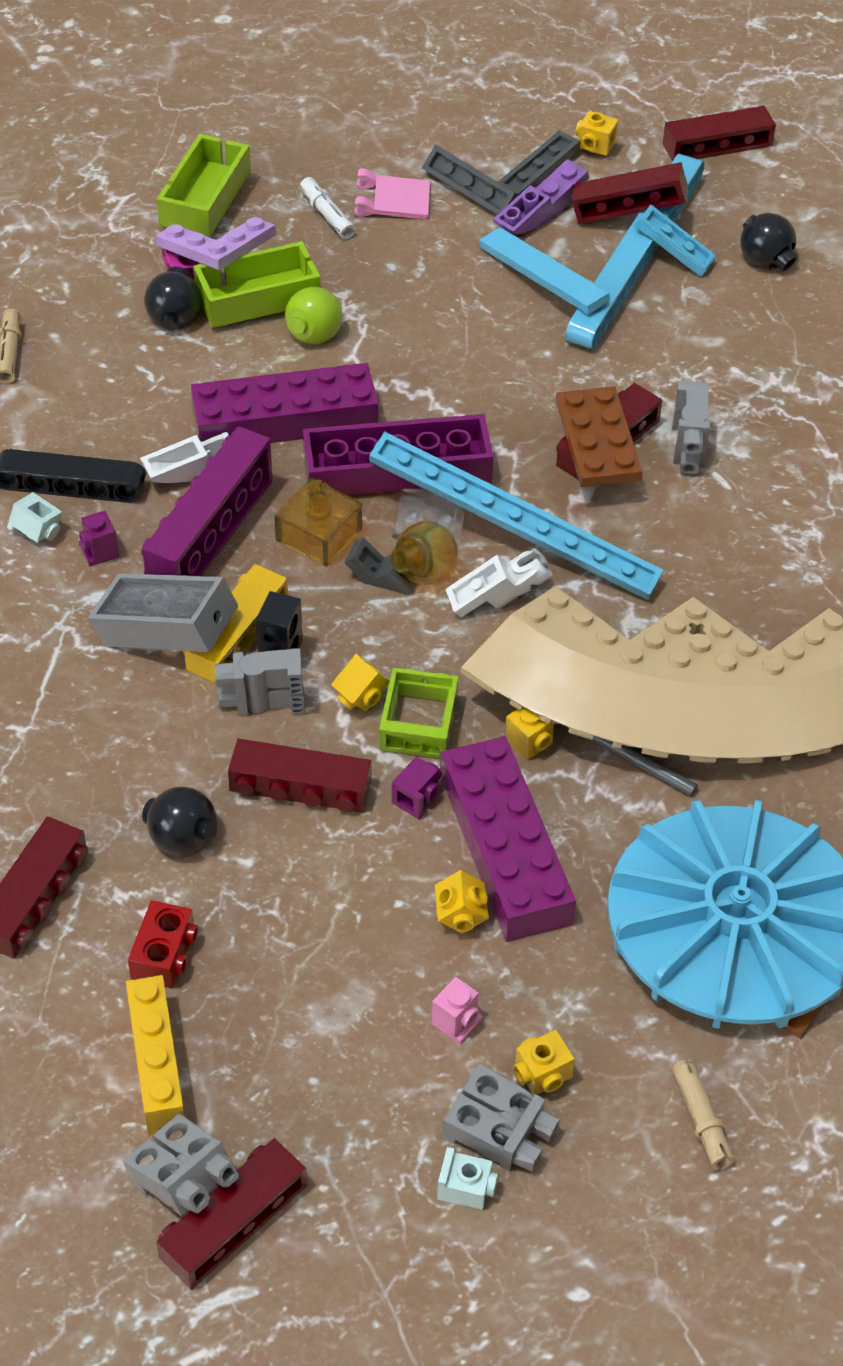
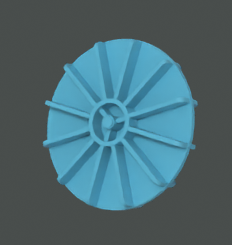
[608,799,843,1029]

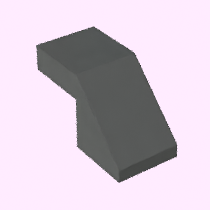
[344,537,422,595]

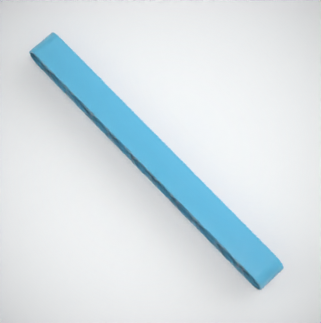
[565,154,705,350]

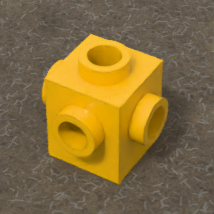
[575,111,619,156]
[434,870,489,934]
[513,1030,575,1096]

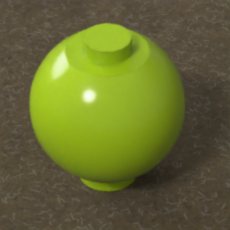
[285,286,343,345]

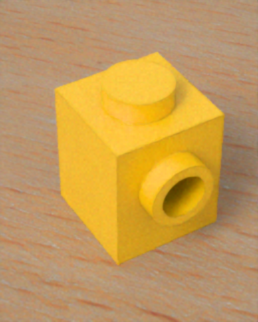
[331,654,390,712]
[506,707,554,760]

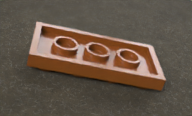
[556,386,642,487]

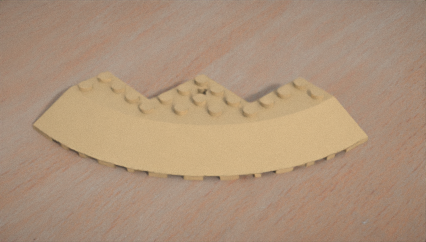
[460,586,843,764]

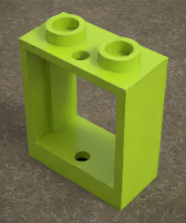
[379,667,459,759]

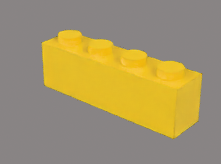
[183,564,288,684]
[126,975,185,1135]

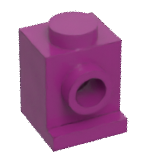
[79,510,119,566]
[391,756,442,819]

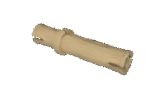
[0,309,22,384]
[671,1059,735,1170]

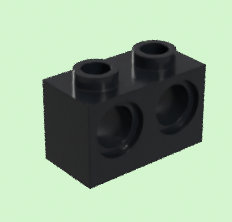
[256,591,303,652]

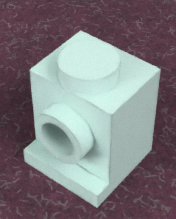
[7,492,62,543]
[437,1147,498,1210]

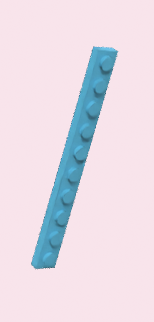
[369,432,664,600]

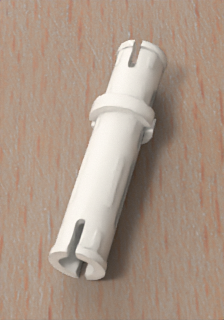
[299,177,356,240]

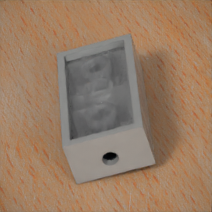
[87,573,238,652]

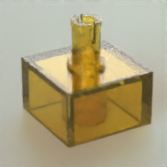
[274,478,362,567]

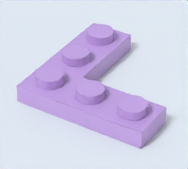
[155,217,276,270]

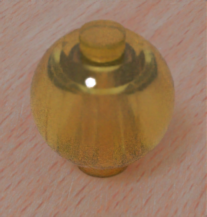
[391,521,458,585]

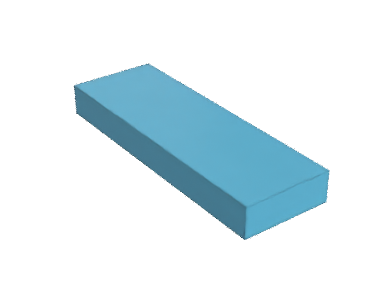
[635,204,716,277]

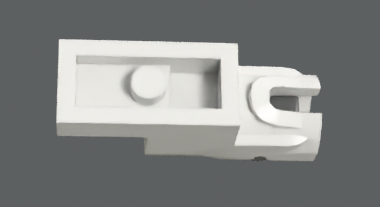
[446,548,553,618]

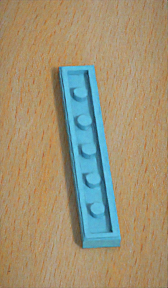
[479,227,610,314]

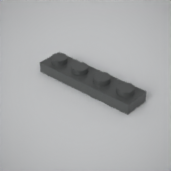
[498,131,580,195]
[422,144,519,215]

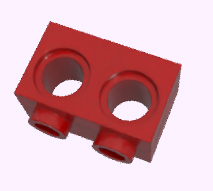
[128,900,198,989]

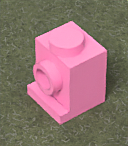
[431,977,483,1045]

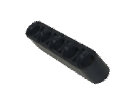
[0,449,146,503]

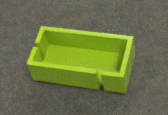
[156,134,251,237]
[193,241,321,328]

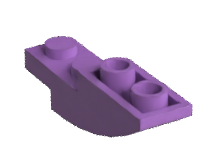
[493,159,589,235]

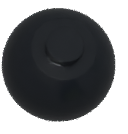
[740,213,798,272]
[144,267,202,330]
[142,786,217,856]

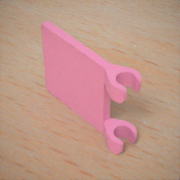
[354,168,430,220]

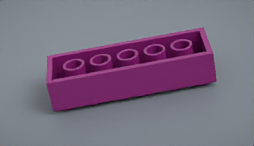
[191,363,379,443]
[303,414,494,498]
[141,426,273,576]
[440,736,576,942]

